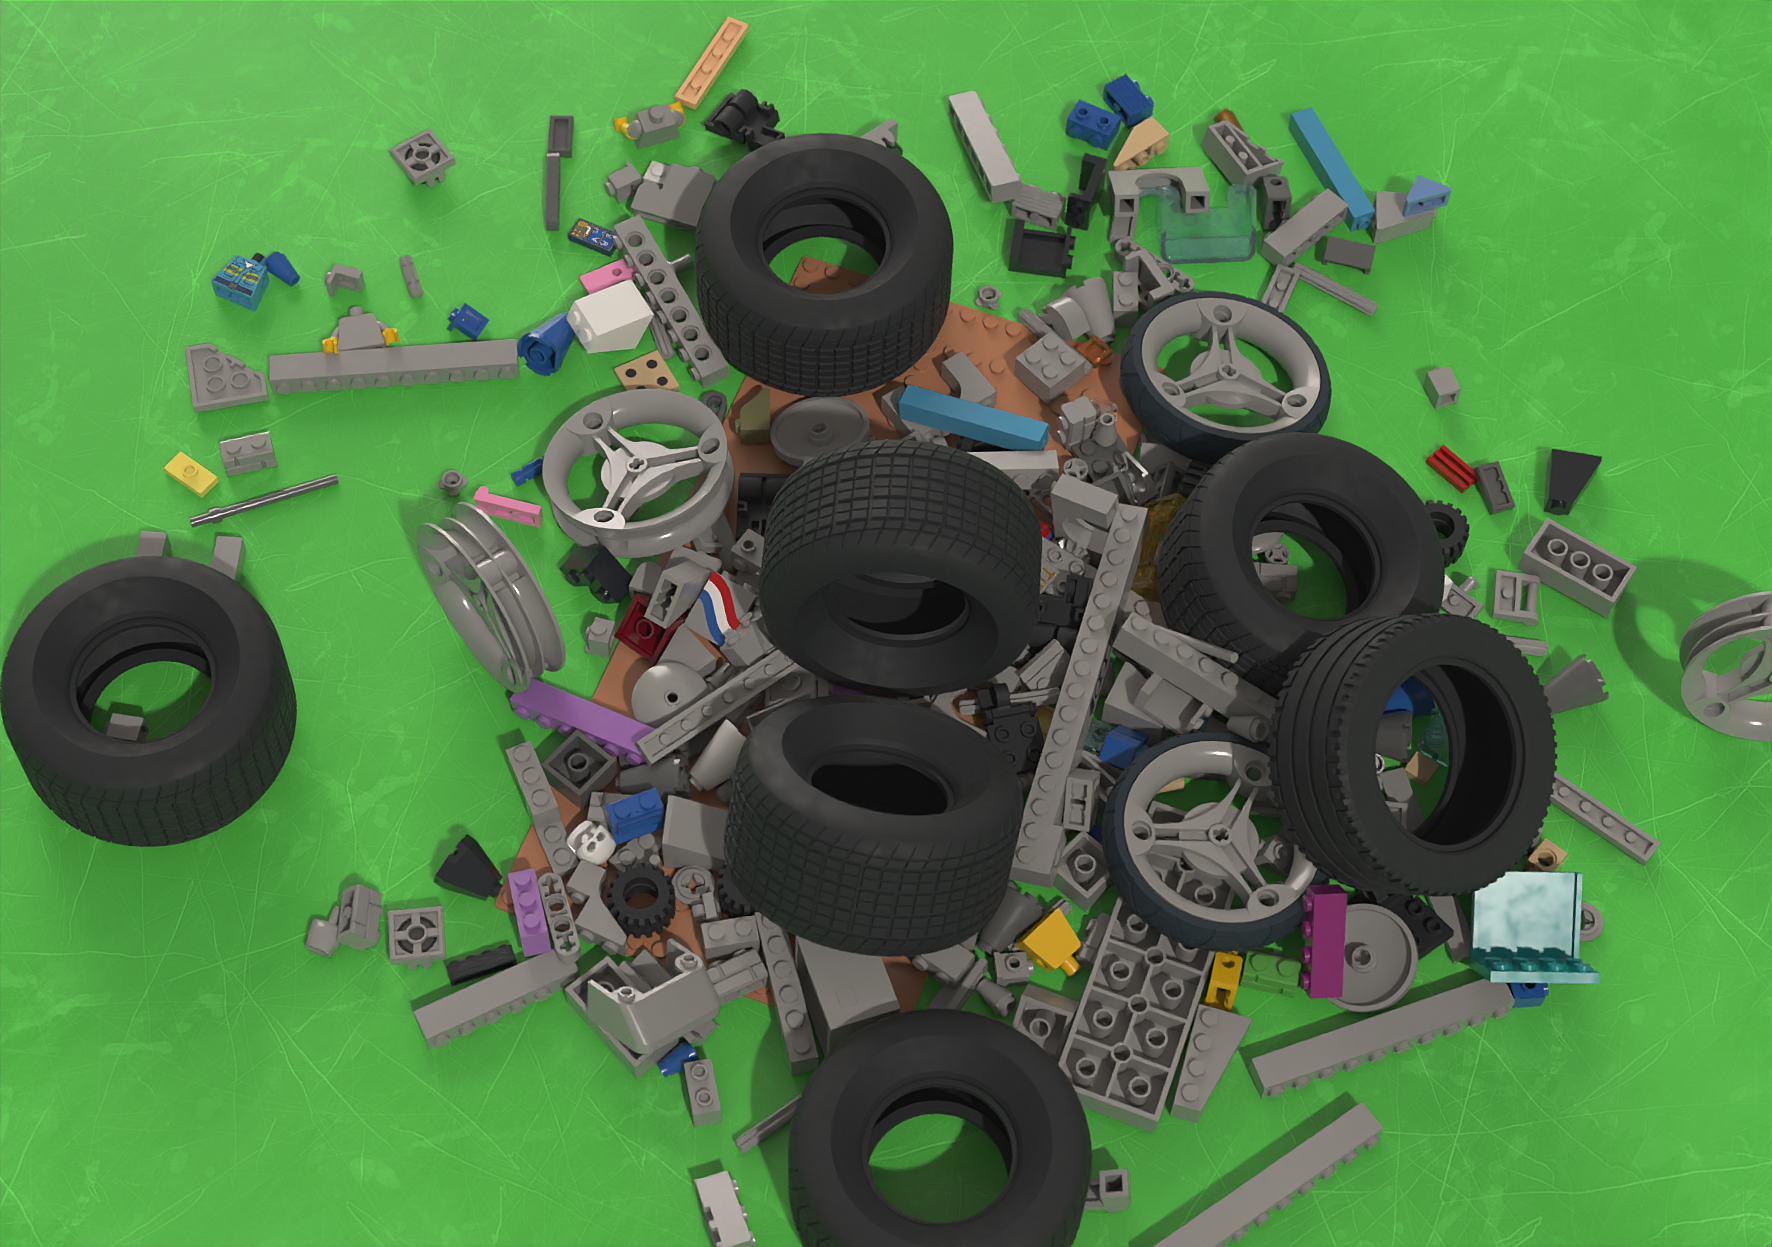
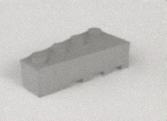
[1170,1004,1252,1123]

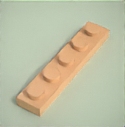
[675,17,749,110]

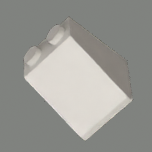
[566,280,654,353]

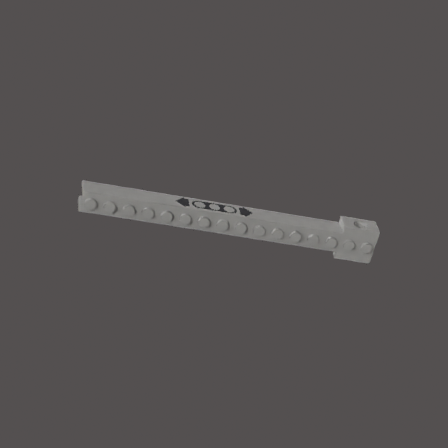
[1009,503,1150,888]

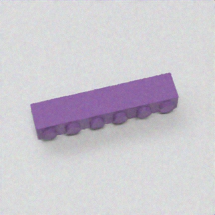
[510,678,656,766]

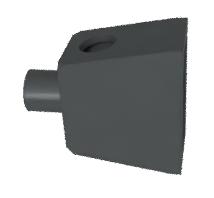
[1259,174,1292,231]

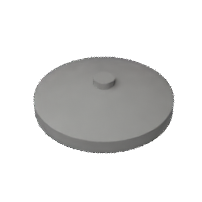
[770,396,870,467]
[1327,904,1419,1013]

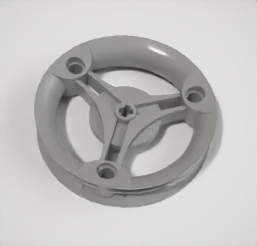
[542,389,735,558]
[416,502,566,694]
[1679,591,1772,742]

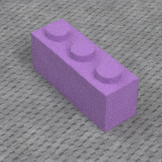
[508,868,551,957]

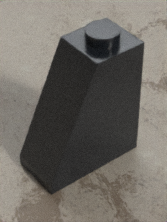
[1543,449,1602,515]

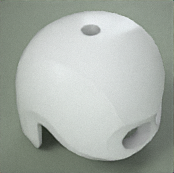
[567,820,616,866]

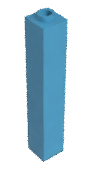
[1288,107,1375,232]
[897,384,1049,451]

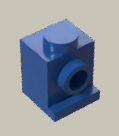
[1506,983,1548,1008]

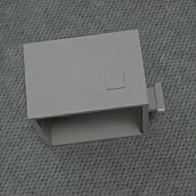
[795,936,900,1058]

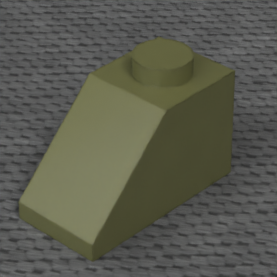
[735,388,771,444]

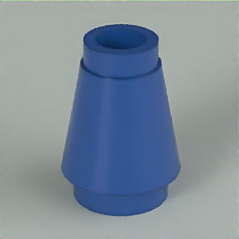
[265,251,300,287]
[657,1042,700,1078]

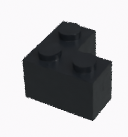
[560,545,633,604]

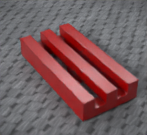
[1425,444,1477,494]

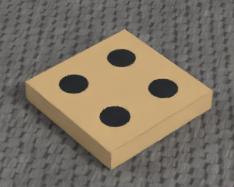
[614,350,680,392]

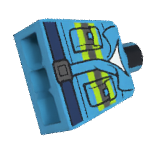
[211,253,269,312]

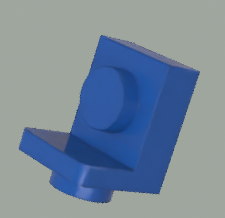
[447,303,489,341]

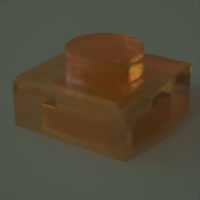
[1078,335,1113,369]

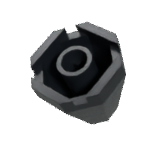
[433,834,503,901]

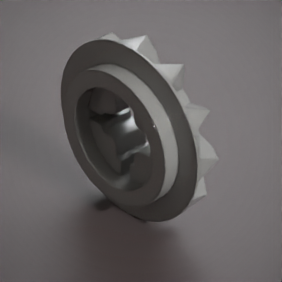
[1055,538,1091,565]
[672,865,715,906]
[1580,902,1603,943]

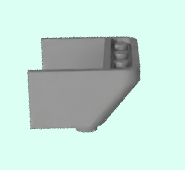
[587,938,720,1054]

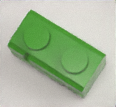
[1240,950,1301,998]

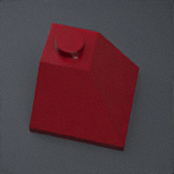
[614,593,688,665]

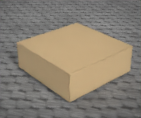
[1404,751,1440,787]

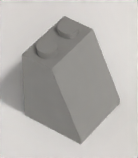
[1100,661,1172,747]
[662,795,728,872]

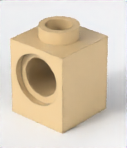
[1522,838,1568,872]

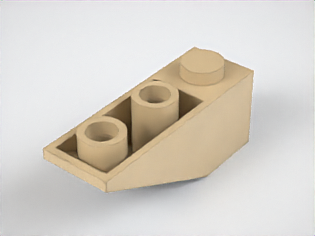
[1113,116,1170,171]

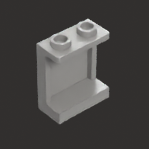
[1122,248,1175,312]

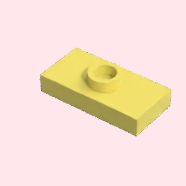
[164,451,219,498]

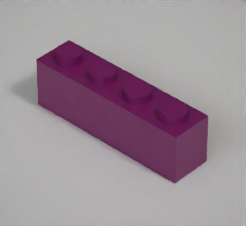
[1299,884,1347,999]

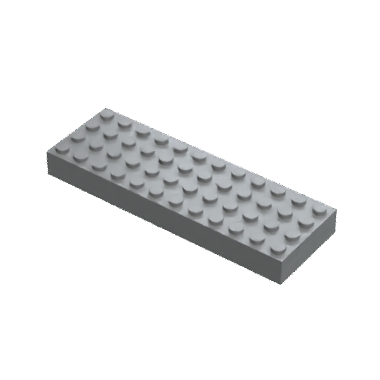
[1058,800,1241,1133]

